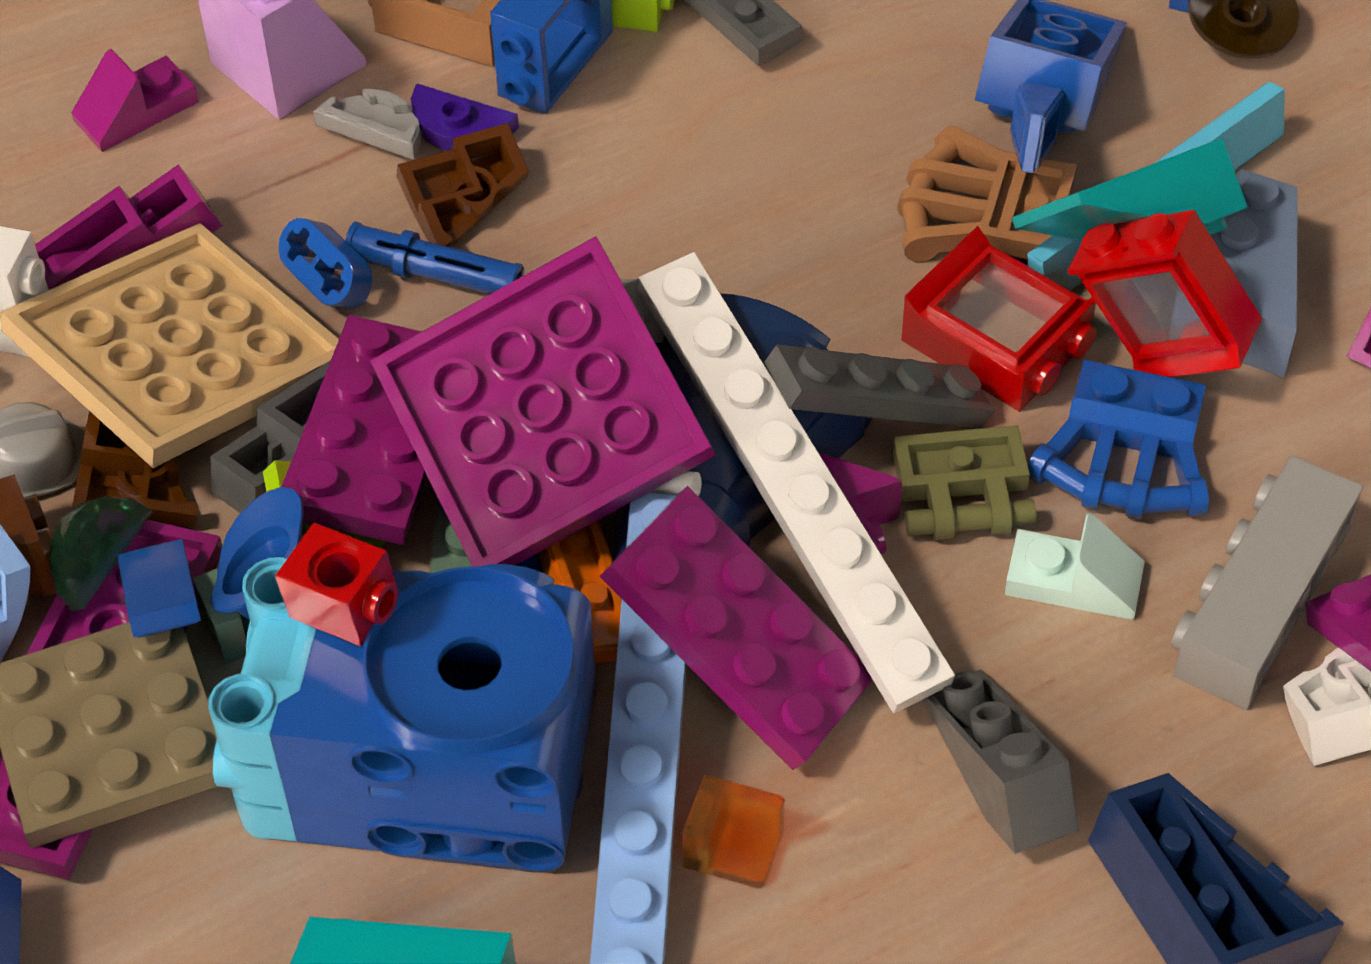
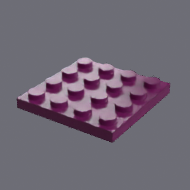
[370,236,716,567]

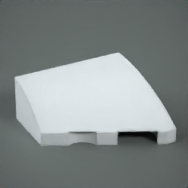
[1283,647,1371,766]

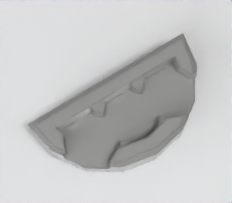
[313,88,421,160]

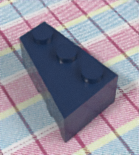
[1088,773,1344,964]

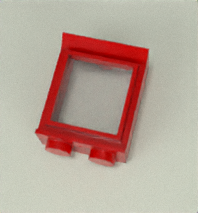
[1067,210,1262,377]
[901,226,1097,412]

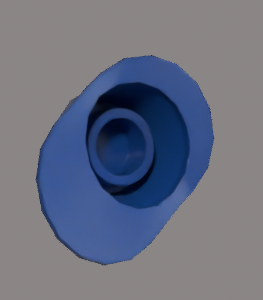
[210,487,304,620]

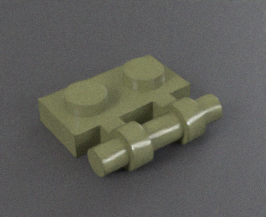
[892,425,1036,540]

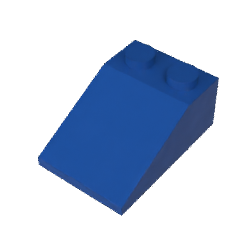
[975,0,1128,133]

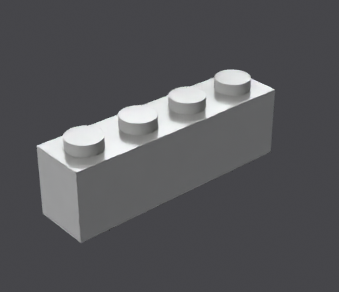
[1171,455,1364,710]

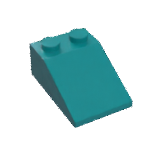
[1011,138,1248,240]

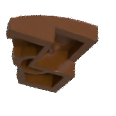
[396,123,529,247]
[69,411,198,531]

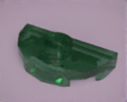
[49,496,153,611]

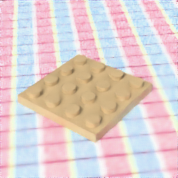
[0,223,339,468]

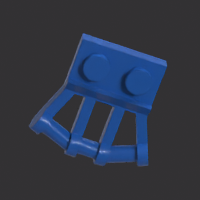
[1027,360,1209,519]

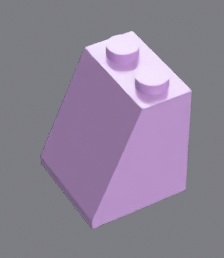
[198,0,366,120]

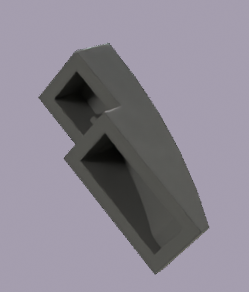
[211,360,331,513]

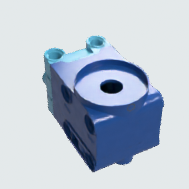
[208,557,597,872]

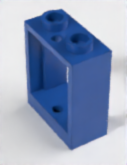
[490,0,613,114]

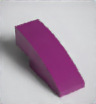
[35,164,223,290]

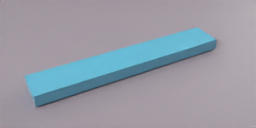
[1028,81,1285,290]

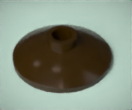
[1188,0,1299,59]

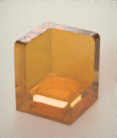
[682,774,785,889]

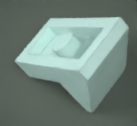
[1004,513,1145,620]

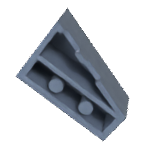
[1169,168,1298,378]

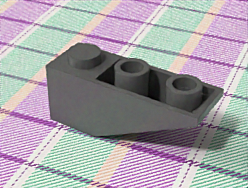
[923,669,1079,854]

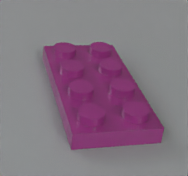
[282,315,427,545]
[599,486,873,770]

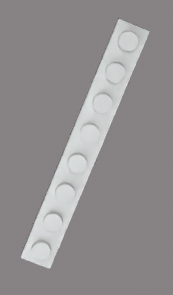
[637,252,955,714]

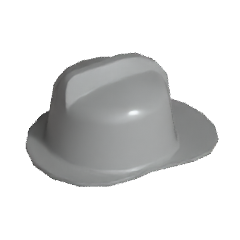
[0,402,85,497]

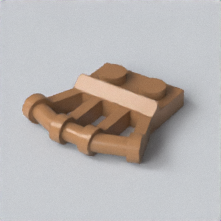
[897,126,1077,262]

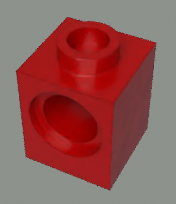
[275,523,399,647]

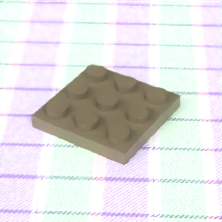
[0,622,218,849]

